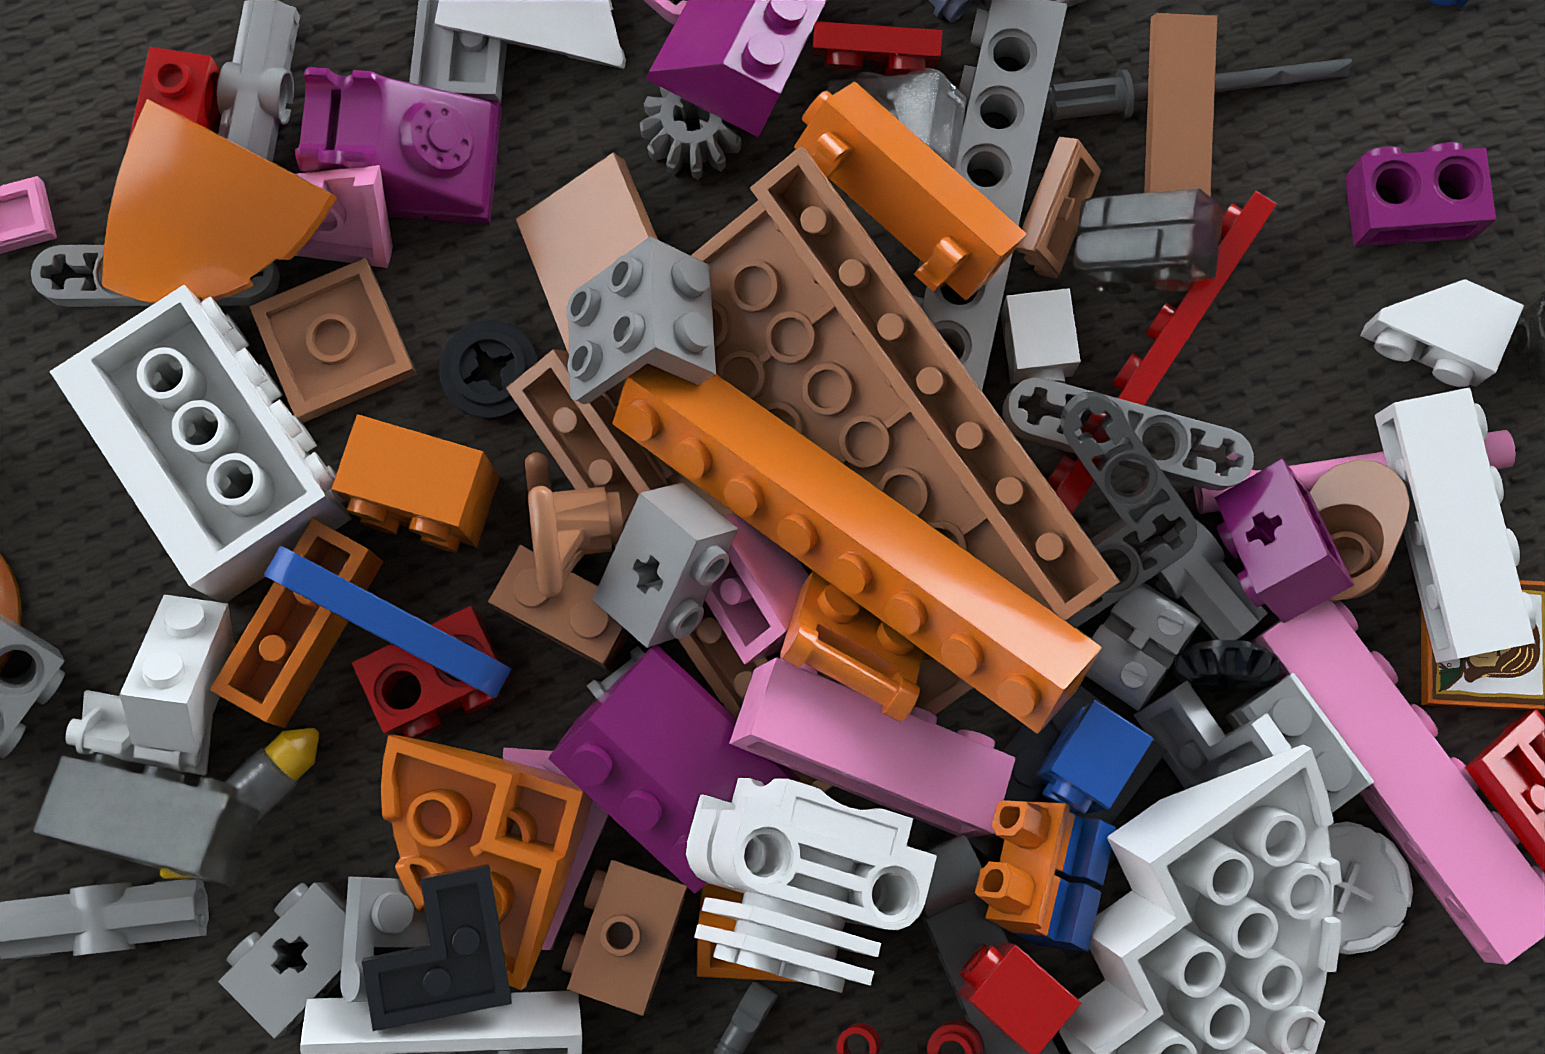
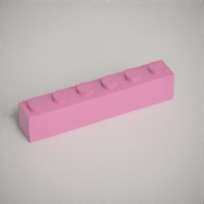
[1249,600,1545,965]

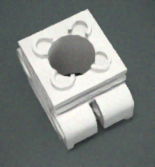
[686,778,937,993]

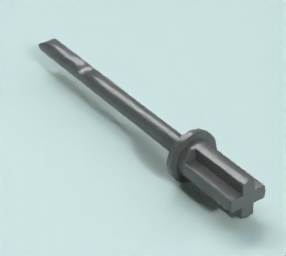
[1048,58,1352,120]

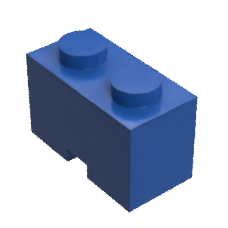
[1034,700,1154,815]

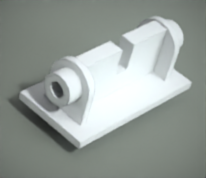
[66,690,213,775]

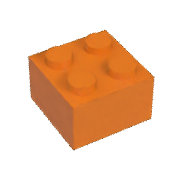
[331,414,500,553]

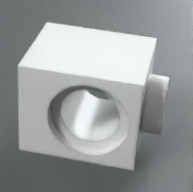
[1000,288,1081,384]

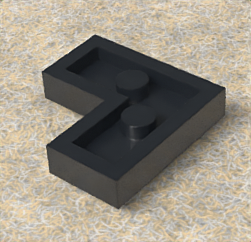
[362,864,512,1031]

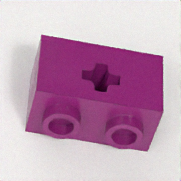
[1214,459,1354,623]

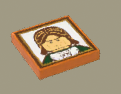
[1421,580,1545,711]

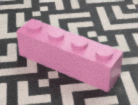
[729,658,1016,839]

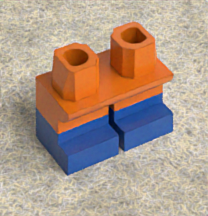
[975,800,1116,952]

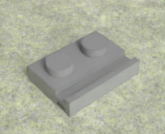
[409,0,507,104]

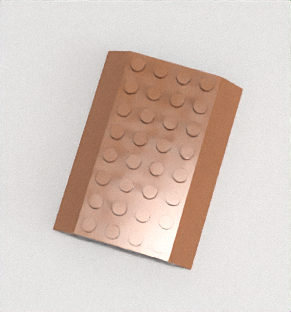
[506,146,1120,792]

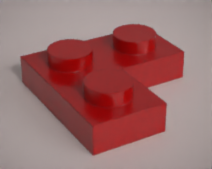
[813,21,943,82]

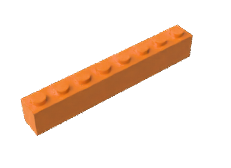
[612,364,1102,734]

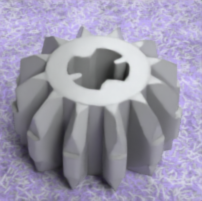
[640,87,742,180]

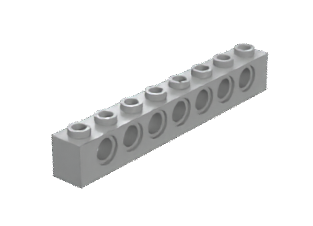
[913,0,1067,391]

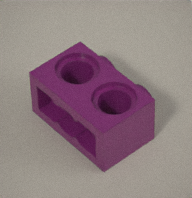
[1345,142,1496,247]

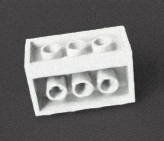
[50,285,352,603]

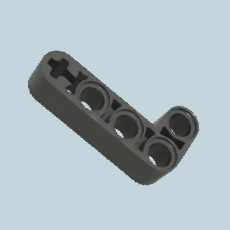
[920,835,1059,1054]

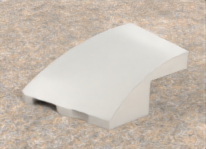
[434,0,626,69]

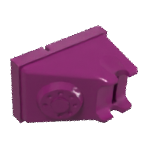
[295,67,502,224]

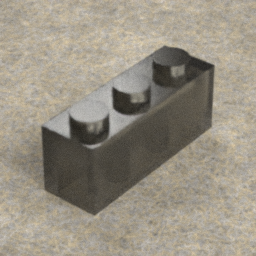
[33,752,260,888]

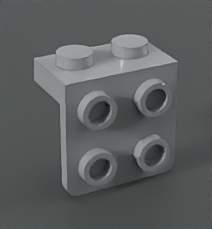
[566,236,716,404]

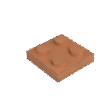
[249,258,417,423]

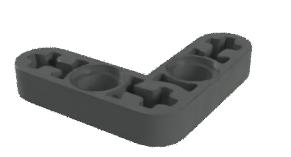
[1061,392,1197,628]

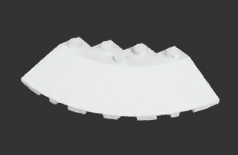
[1059,745,1342,1054]

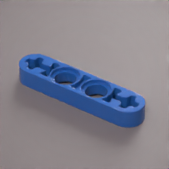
[264,546,512,699]

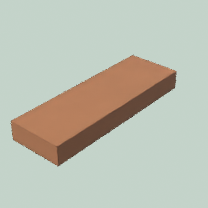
[1144,13,1217,205]

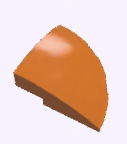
[102,99,338,304]
[381,734,593,990]

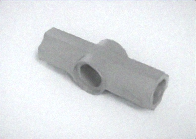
[217,0,300,162]
[0,879,209,959]

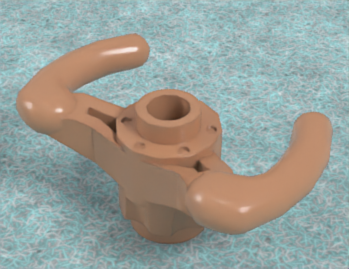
[525,452,624,598]

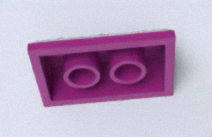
[646,0,827,137]
[548,645,800,894]

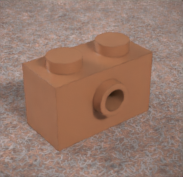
[562,860,689,1016]

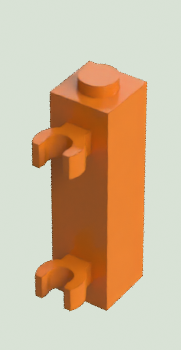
[794,82,1027,300]

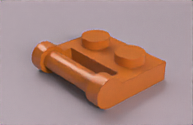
[780,571,924,722]

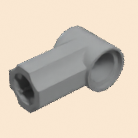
[1139,519,1268,641]

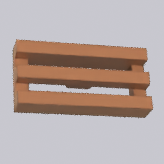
[1016,137,1101,278]

